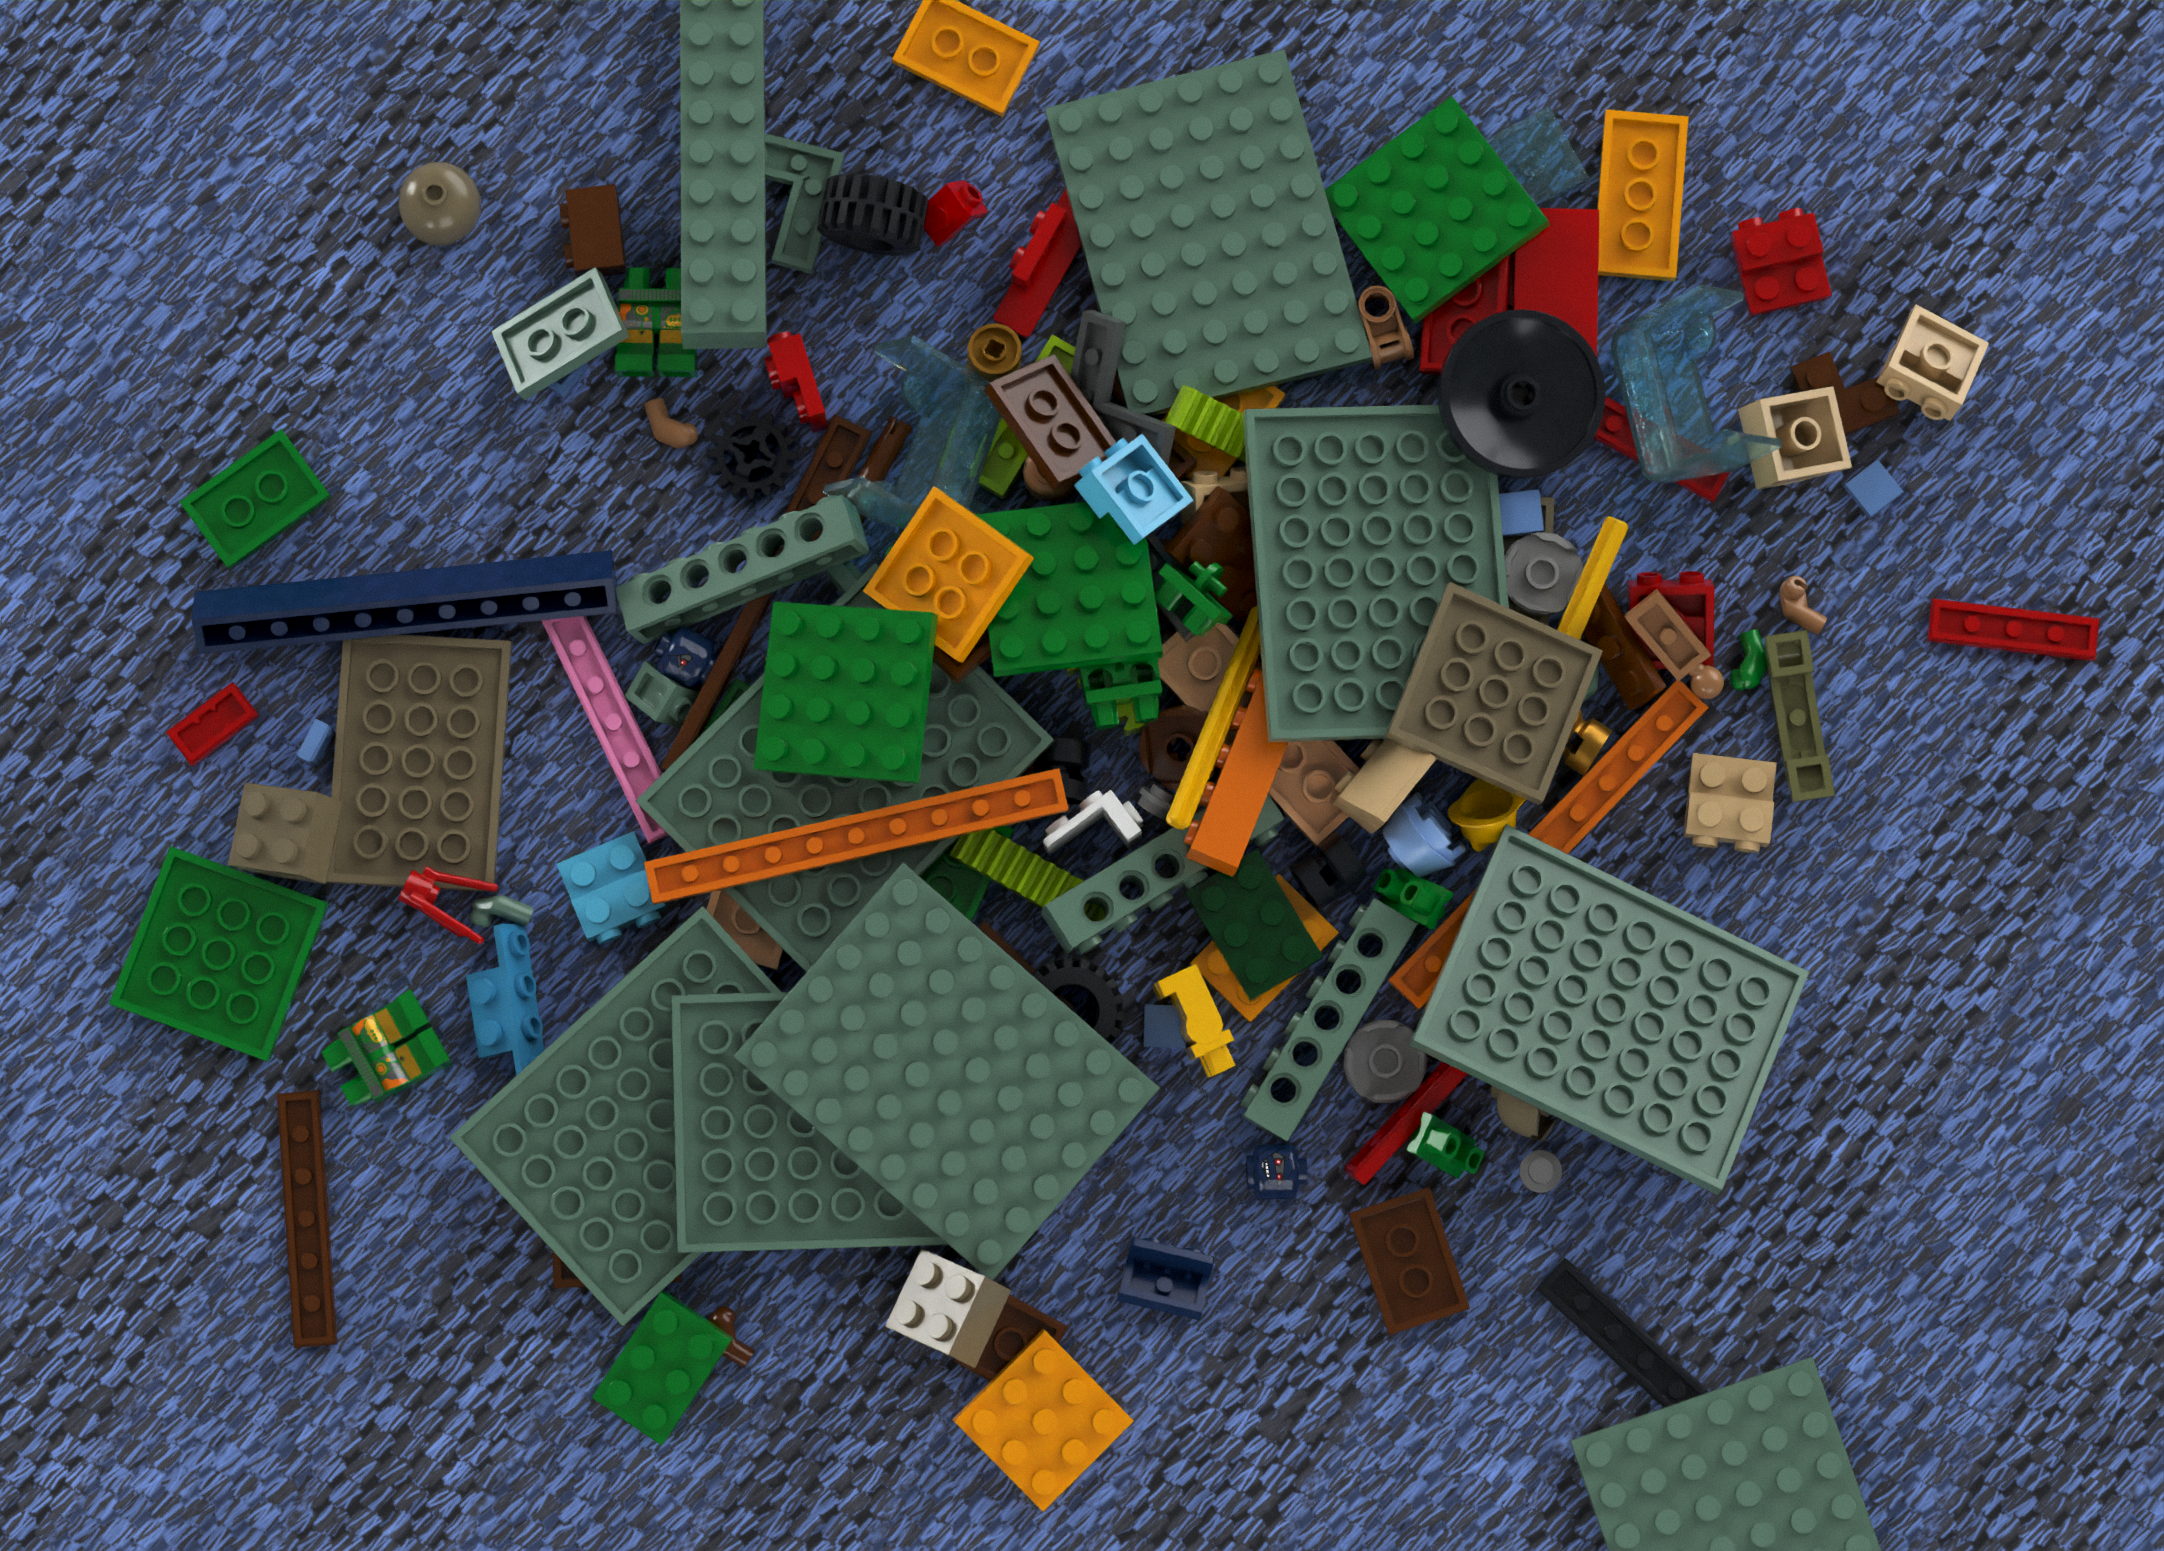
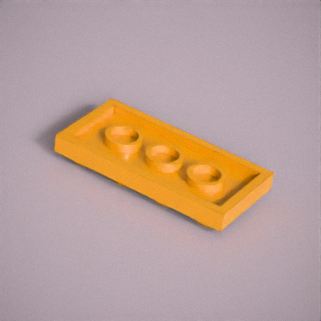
[1597,109,1689,282]

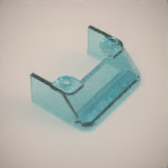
[1611,284,1783,483]
[823,335,1001,529]

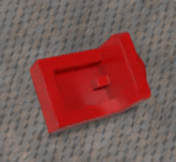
[923,180,988,247]

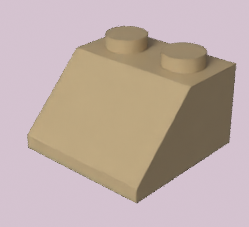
[1738,386,1852,490]
[1333,738,1437,835]

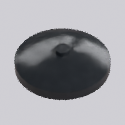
[1437,309,1605,479]

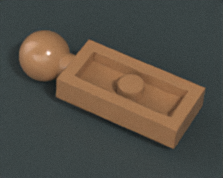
[1624,589,1724,699]

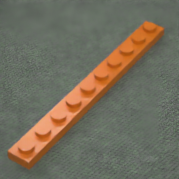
[1387,680,1709,1010]
[644,768,1069,905]

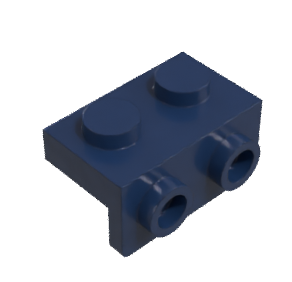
[1117,1238,1215,1320]

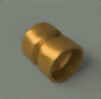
[967,323,1022,392]
[1562,710,1613,776]

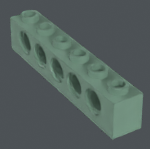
[615,495,870,644]
[1041,793,1285,956]
[1240,898,1417,1144]

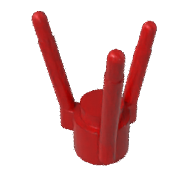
[397,866,498,944]

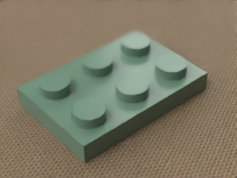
[491,267,629,400]

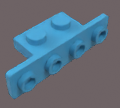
[466,924,544,1076]

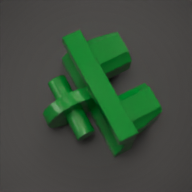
[1155,561,1233,637]
[1374,868,1454,930]
[1406,1112,1484,1179]

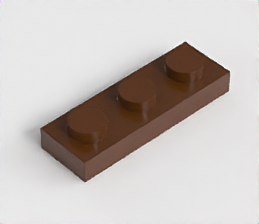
[1583,583,1666,711]

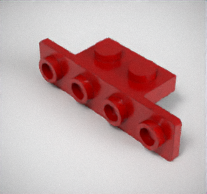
[993,189,1081,339]

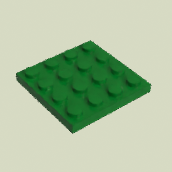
[1325,96,1550,324]
[975,502,1163,677]
[753,601,938,784]
[109,846,330,1062]

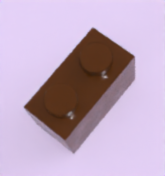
[559,184,627,278]

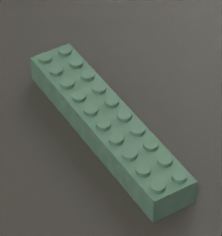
[680,0,767,349]

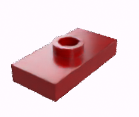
[166,682,260,767]

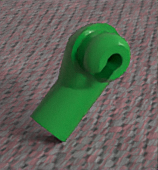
[1730,629,1767,691]

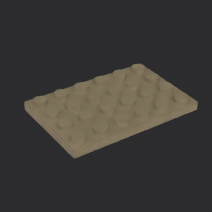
[326,635,512,892]

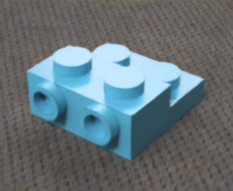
[1074,434,1194,545]
[556,831,667,945]

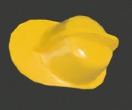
[1448,778,1526,852]

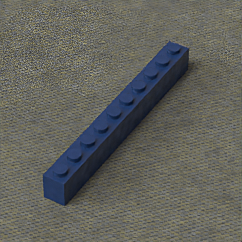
[192,550,617,654]

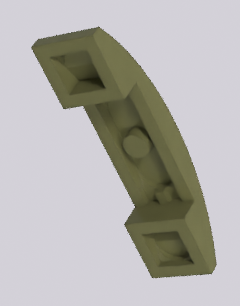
[1765,630,1835,803]

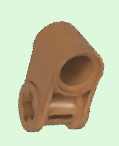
[1358,286,1414,371]

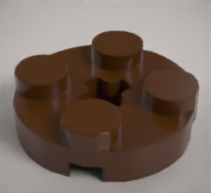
[1139,705,1222,791]

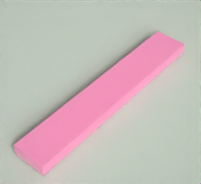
[541,616,669,845]

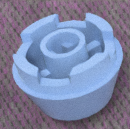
[1382,792,1465,877]

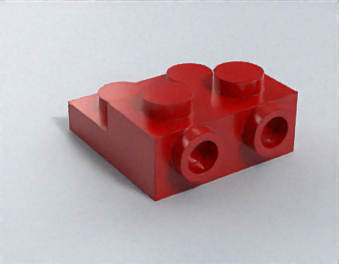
[1730,208,1832,317]
[764,331,828,433]
[1627,571,1715,669]

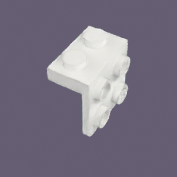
[1043,790,1144,856]

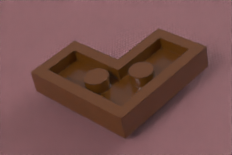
[1790,351,1900,436]

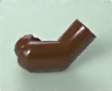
[708,1306,755,1369]

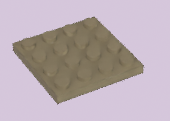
[1385,582,1603,805]

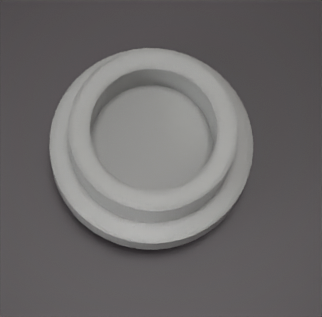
[1137,783,1175,820]
[1519,1150,1562,1193]

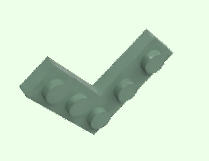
[765,133,845,274]

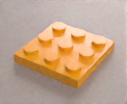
[863,486,1034,663]
[952,1329,1134,1512]

